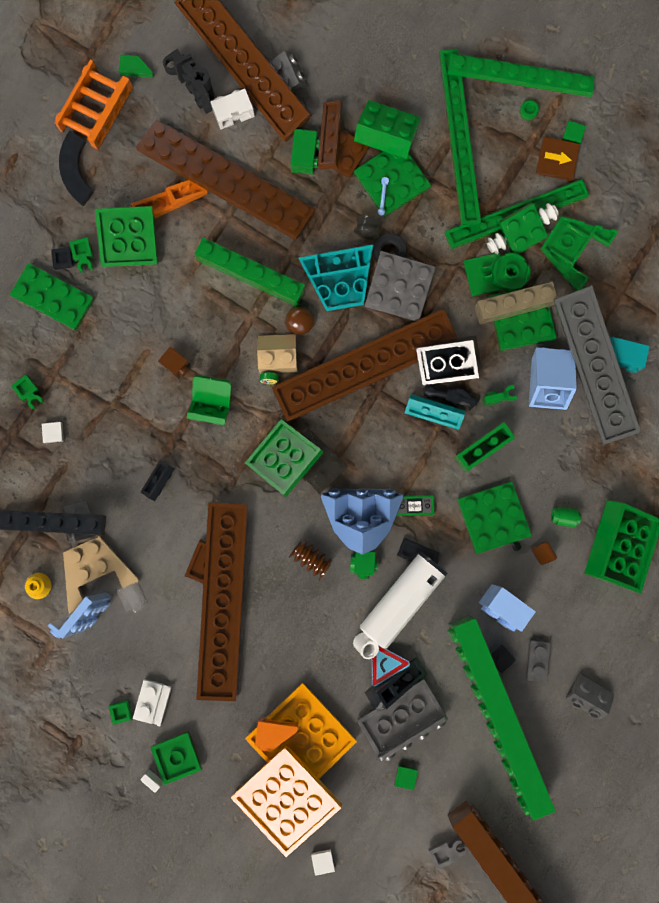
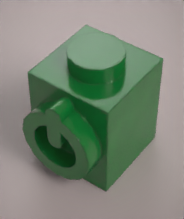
[350,551,378,579]

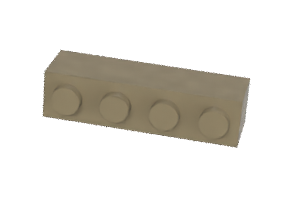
[475,281,557,325]

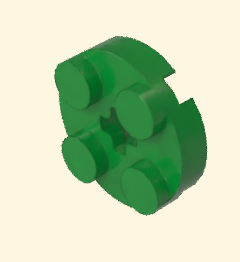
[492,253,530,291]

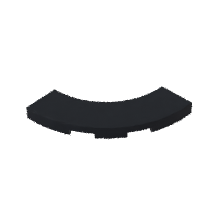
[59,130,94,206]

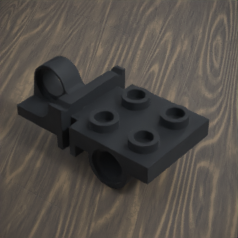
[163,49,214,114]

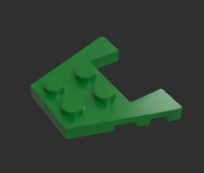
[540,216,619,291]

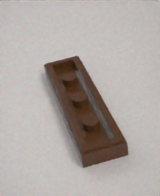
[318,100,343,170]

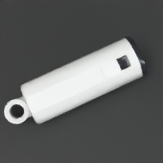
[353,551,448,659]

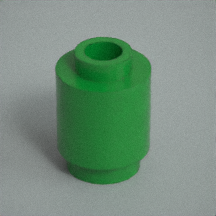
[551,506,581,528]

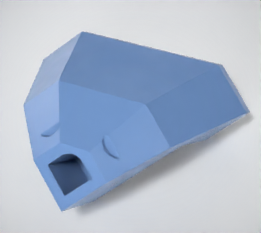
[321,488,403,555]

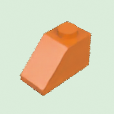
[255,718,299,751]

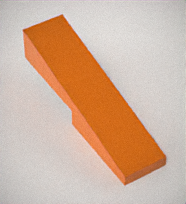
[131,180,208,219]

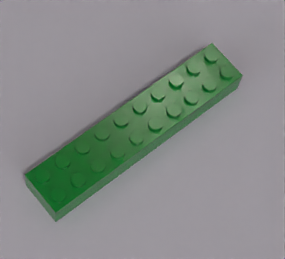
[447,615,556,821]

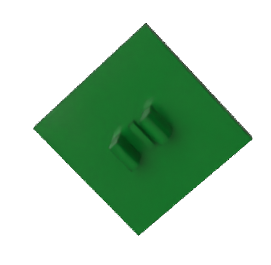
[463,253,502,297]

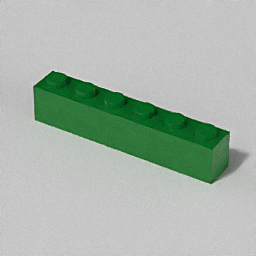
[194,237,306,307]

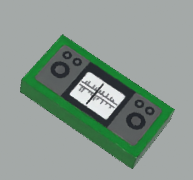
[396,496,434,516]

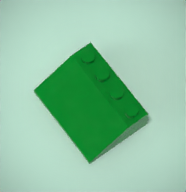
[584,500,659,594]

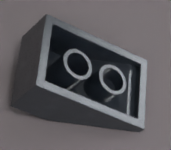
[416,335,482,385]

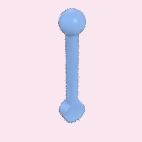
[378,177,389,216]

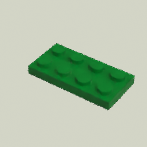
[9,263,95,331]

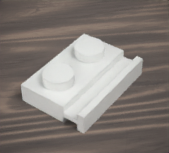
[133,679,172,726]

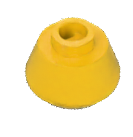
[25,573,51,599]

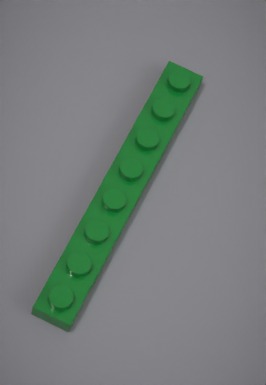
[447,53,594,97]

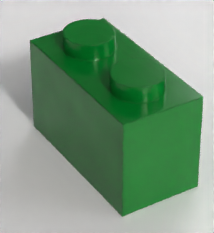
[290,129,320,175]

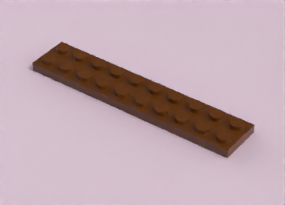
[174,0,312,142]
[136,119,315,240]
[272,309,458,422]
[196,502,247,701]

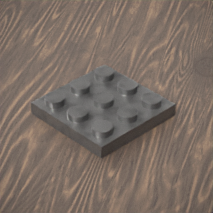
[365,251,435,321]

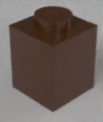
[158,347,190,379]

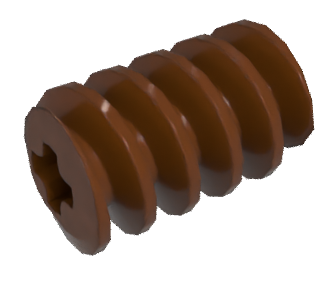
[289,539,332,581]

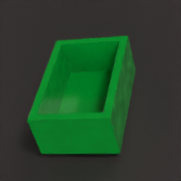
[354,100,421,159]

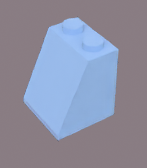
[529,348,577,410]

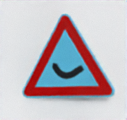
[372,645,410,687]

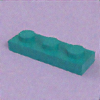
[405,394,465,430]

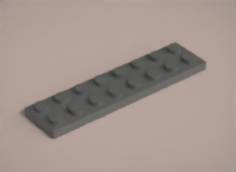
[554,286,641,445]

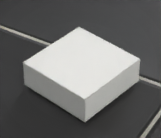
[42,422,64,443]
[141,769,163,793]
[311,849,335,876]

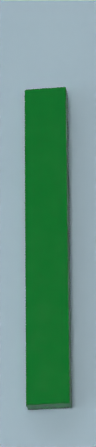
[444,179,590,250]

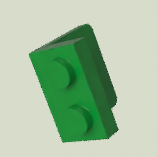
[187,375,232,425]

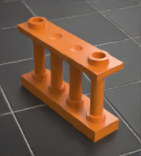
[54,59,133,150]

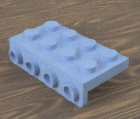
[48,592,112,639]

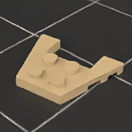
[63,536,140,614]

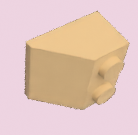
[257,334,297,374]

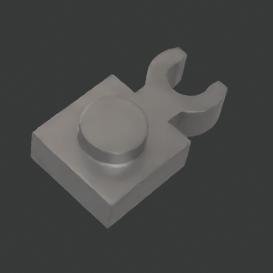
[428,838,466,870]

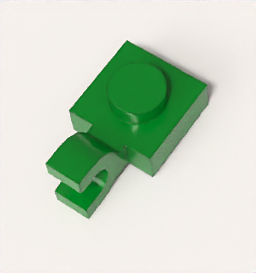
[482,385,517,407]

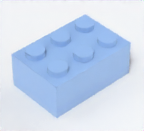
[479,584,536,632]

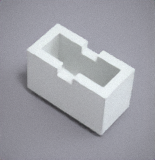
[211,89,255,130]

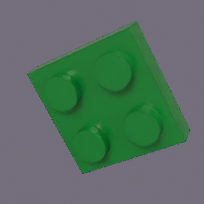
[150,731,202,785]

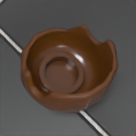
[284,306,315,335]

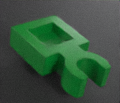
[69,237,94,273]
[11,374,45,410]

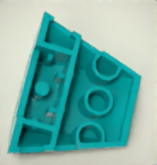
[298,245,373,311]

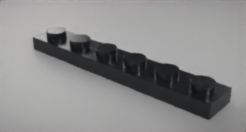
[0,510,106,536]

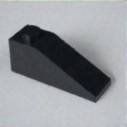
[364,658,427,710]

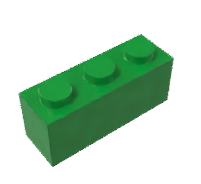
[454,422,516,473]

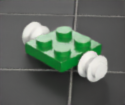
[487,203,558,254]

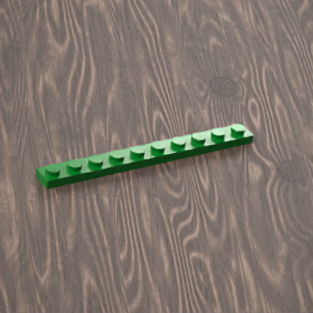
[439,49,481,228]

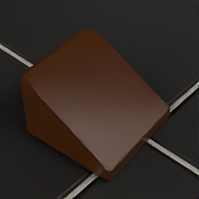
[531,542,557,565]

